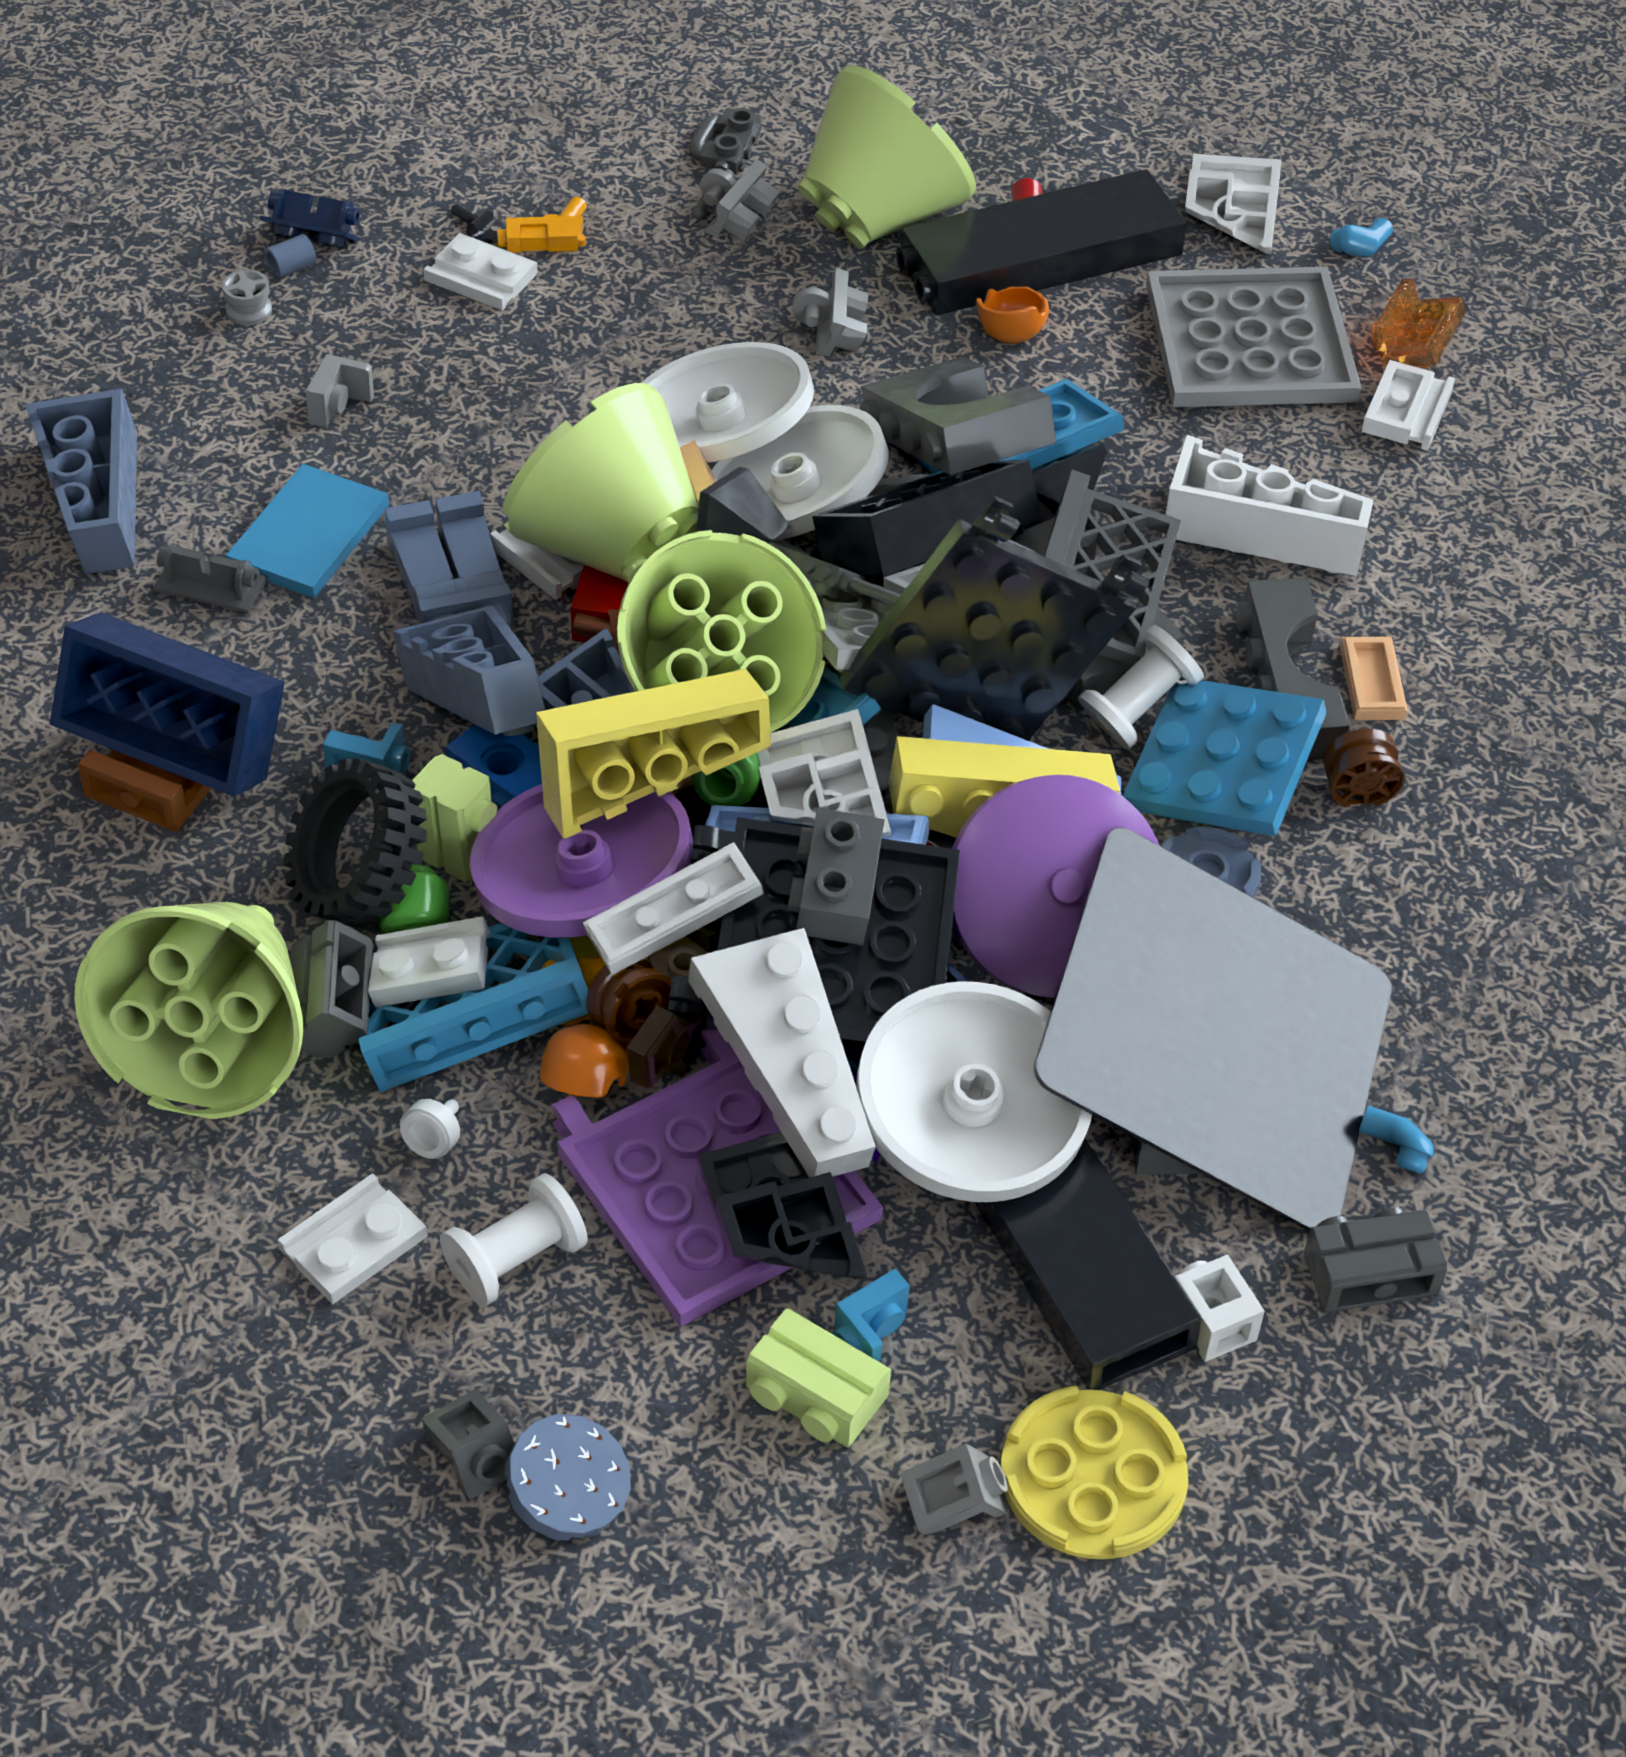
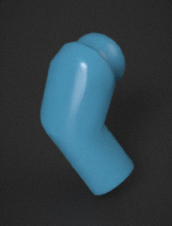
[1329,217,1393,257]
[1359,1105,1434,1174]

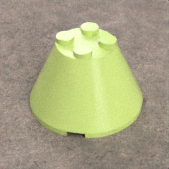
[797,65,976,249]
[502,383,699,583]
[617,530,826,733]
[74,902,303,1119]

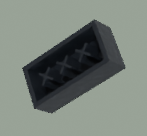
[812,460,1042,583]

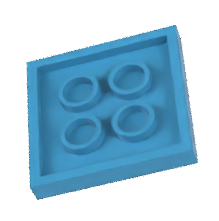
[1123,680,1327,836]

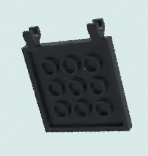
[839,496,1149,741]
[668,817,960,1052]

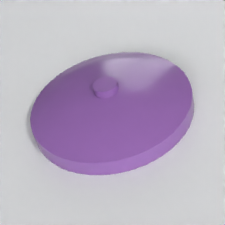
[952,775,1159,998]
[470,784,693,937]

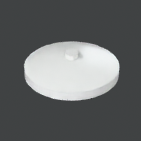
[642,342,814,463]
[708,405,889,541]
[856,981,1092,1202]

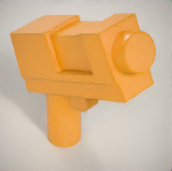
[497,196,587,253]

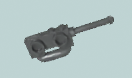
[689,108,762,220]
[769,541,901,606]

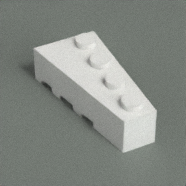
[1162,435,1374,576]
[688,928,876,1177]

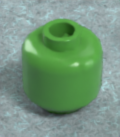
[690,753,762,807]
[378,864,450,934]

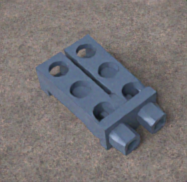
[384,491,514,629]

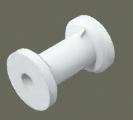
[1078,625,1204,750]
[440,1173,588,1307]

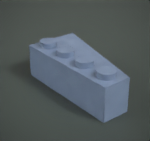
[25,389,137,574]
[393,605,545,736]

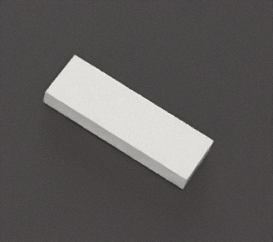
[583,842,763,975]

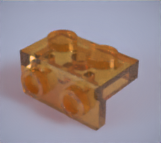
[1371,278,1466,369]

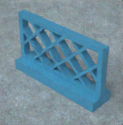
[358,923,589,1093]

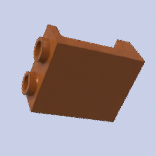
[78,749,211,832]

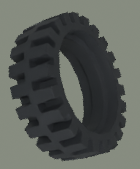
[284,758,427,927]

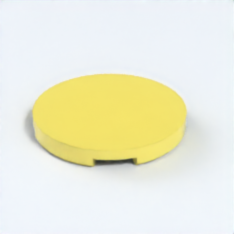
[1001,1385,1188,1559]

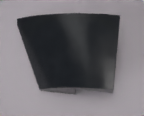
[698,1132,867,1279]

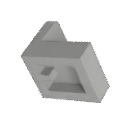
[306,354,374,428]
[900,1443,1008,1535]

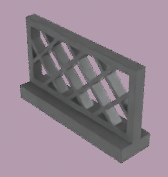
[1043,470,1181,666]

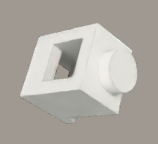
[1175,1255,1265,1362]

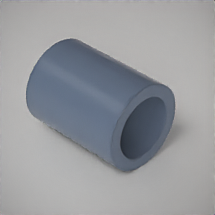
[264,234,316,279]

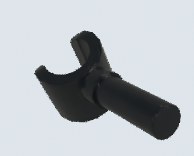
[451,204,498,244]

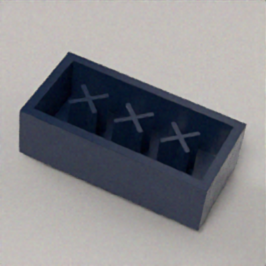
[49,612,285,797]

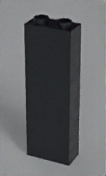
[896,169,1187,316]
[974,1138,1201,1390]

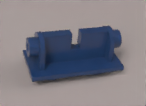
[260,188,360,248]

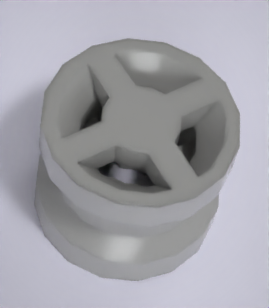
[222,269,272,325]

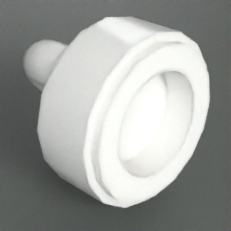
[400,1099,460,1159]

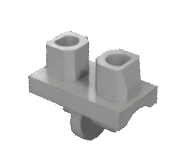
[700,159,780,241]
[792,268,868,356]

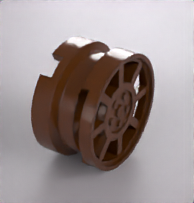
[1322,729,1405,807]
[587,959,672,1046]

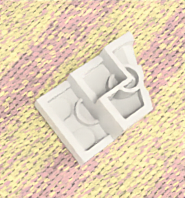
[1185,154,1281,254]
[757,709,892,837]

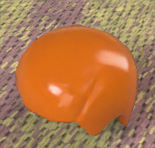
[976,287,1049,344]
[539,1024,629,1098]

